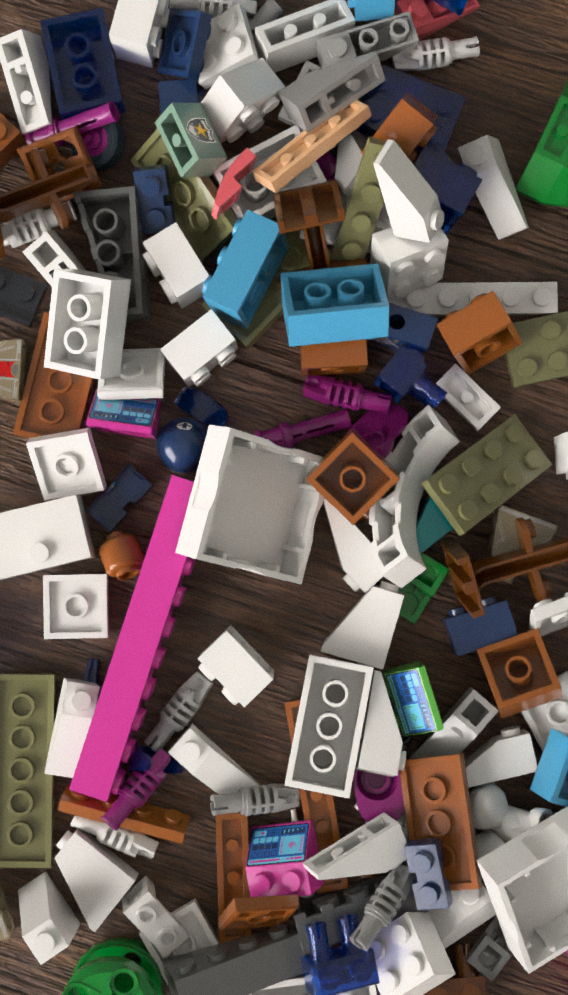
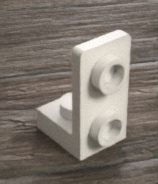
[122,876,189,956]

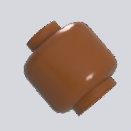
[99,531,145,580]

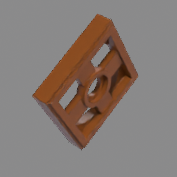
[17,125,103,209]
[218,894,300,931]

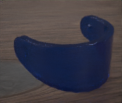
[174,387,229,427]
[128,746,185,774]

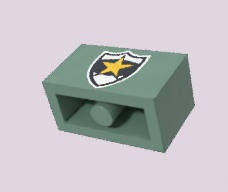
[155,102,228,178]

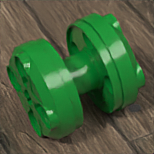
[62,938,165,995]

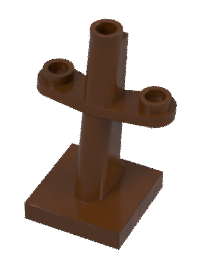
[0,147,98,258]
[273,180,367,290]
[440,517,568,619]

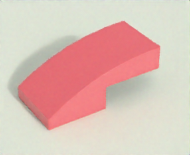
[212,147,256,219]

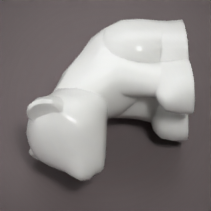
[469,782,553,843]

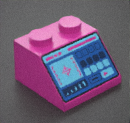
[86,390,162,439]
[245,820,324,897]

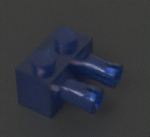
[374,346,448,409]
[300,914,380,995]

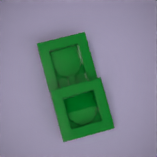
[398,553,449,625]

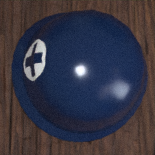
[157,418,207,473]

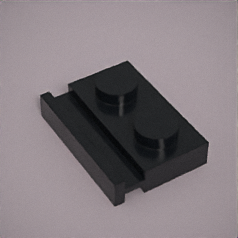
[0,266,48,328]

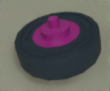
[71,121,126,171]

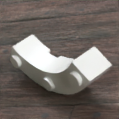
[369,405,460,588]

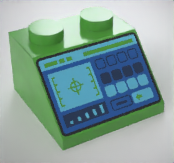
[382,660,444,736]

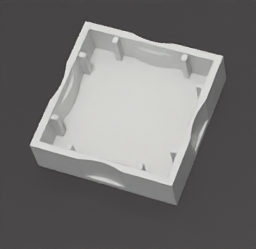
[175,425,324,584]
[477,806,568,974]

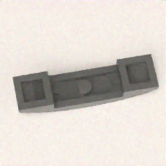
[466,915,512,981]

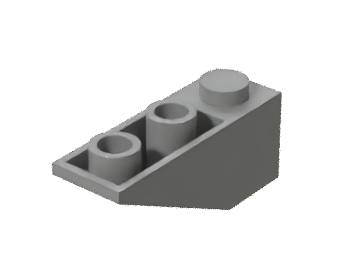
[317,11,419,69]
[408,687,499,759]

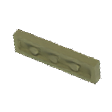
[330,137,402,261]

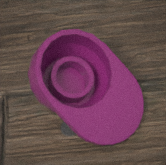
[347,404,409,459]
[353,770,405,822]

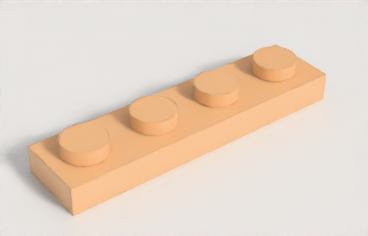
[252,100,372,193]

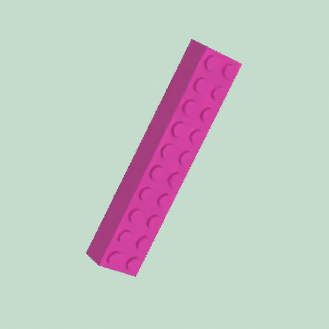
[69,475,196,802]

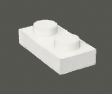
[432,363,501,431]

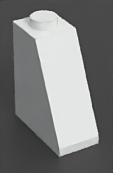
[321,581,404,670]
[55,828,139,932]
[18,871,80,965]

